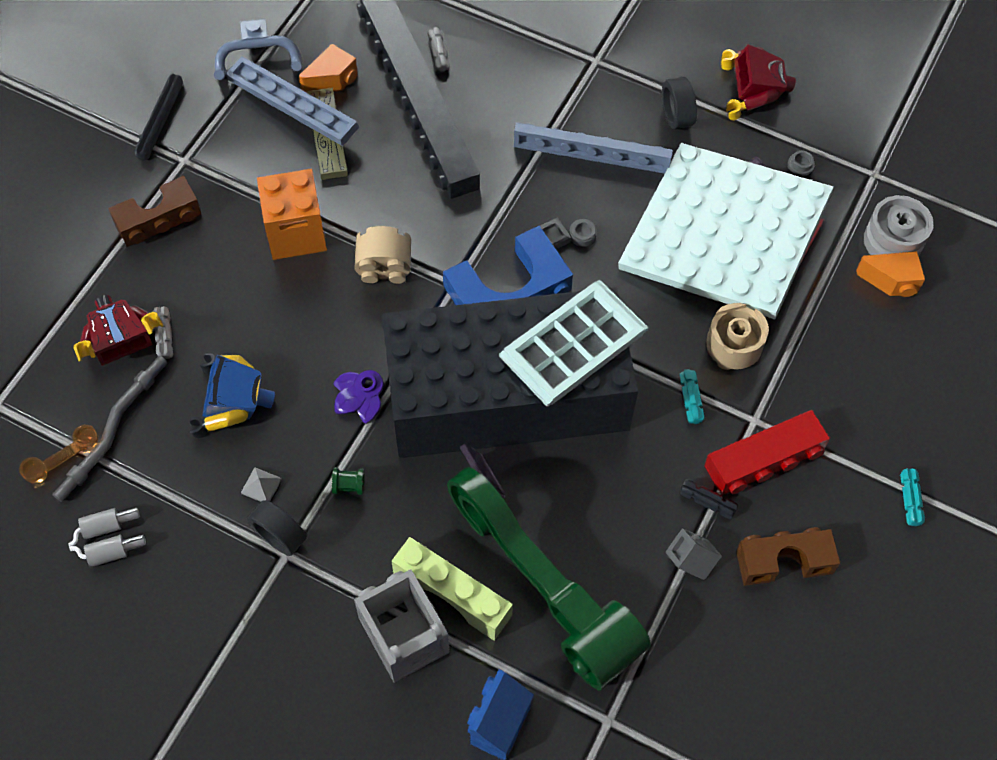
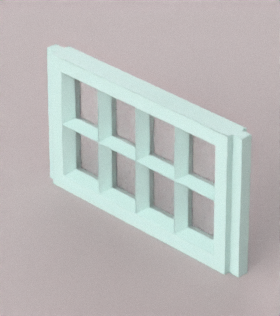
[499,280,648,407]

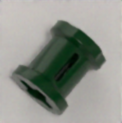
[332,467,365,495]

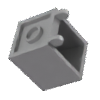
[354,569,450,683]

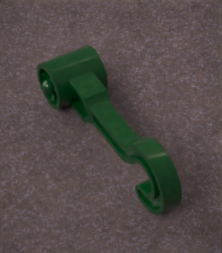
[447,467,651,690]

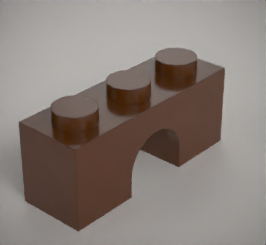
[108,176,202,247]
[736,527,840,586]

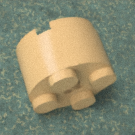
[355,226,411,283]
[706,303,769,370]

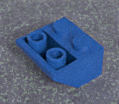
[467,669,534,760]

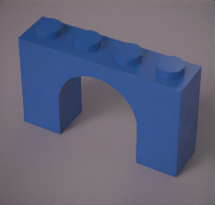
[443,226,573,305]

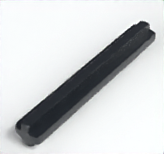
[134,73,183,160]

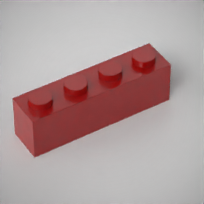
[705,410,830,495]

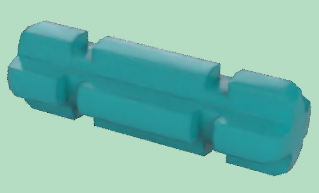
[679,369,705,424]
[900,468,925,526]

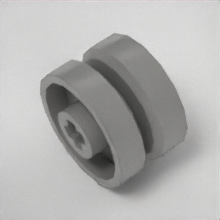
[864,195,933,256]

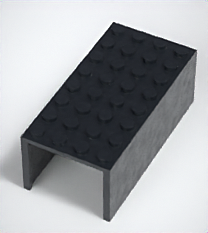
[382,287,638,459]

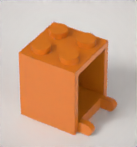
[257,169,327,260]

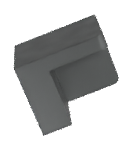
[666,528,722,580]

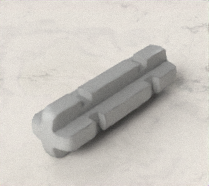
[428,27,450,73]
[153,306,173,359]

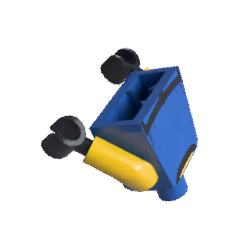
[189,352,275,438]

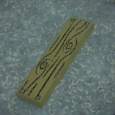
[307,88,348,180]

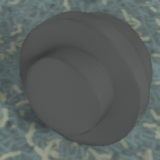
[788,150,815,176]

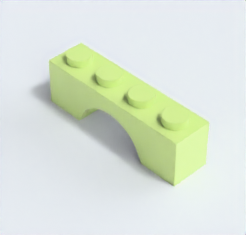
[392,537,513,641]

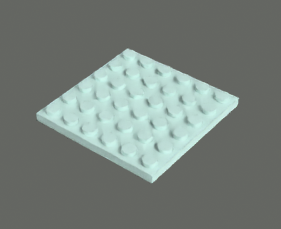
[618,143,833,319]

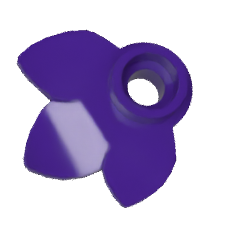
[334,370,384,424]

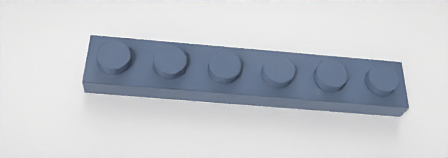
[225,56,359,146]
[514,123,673,173]

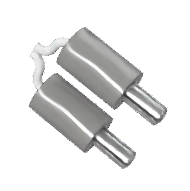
[68,508,146,567]

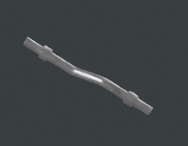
[52,356,167,502]

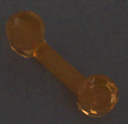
[19,425,98,483]

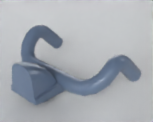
[214,19,302,80]

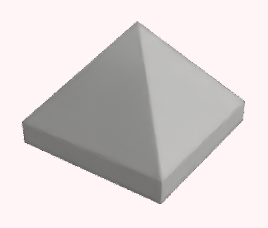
[241,467,282,502]

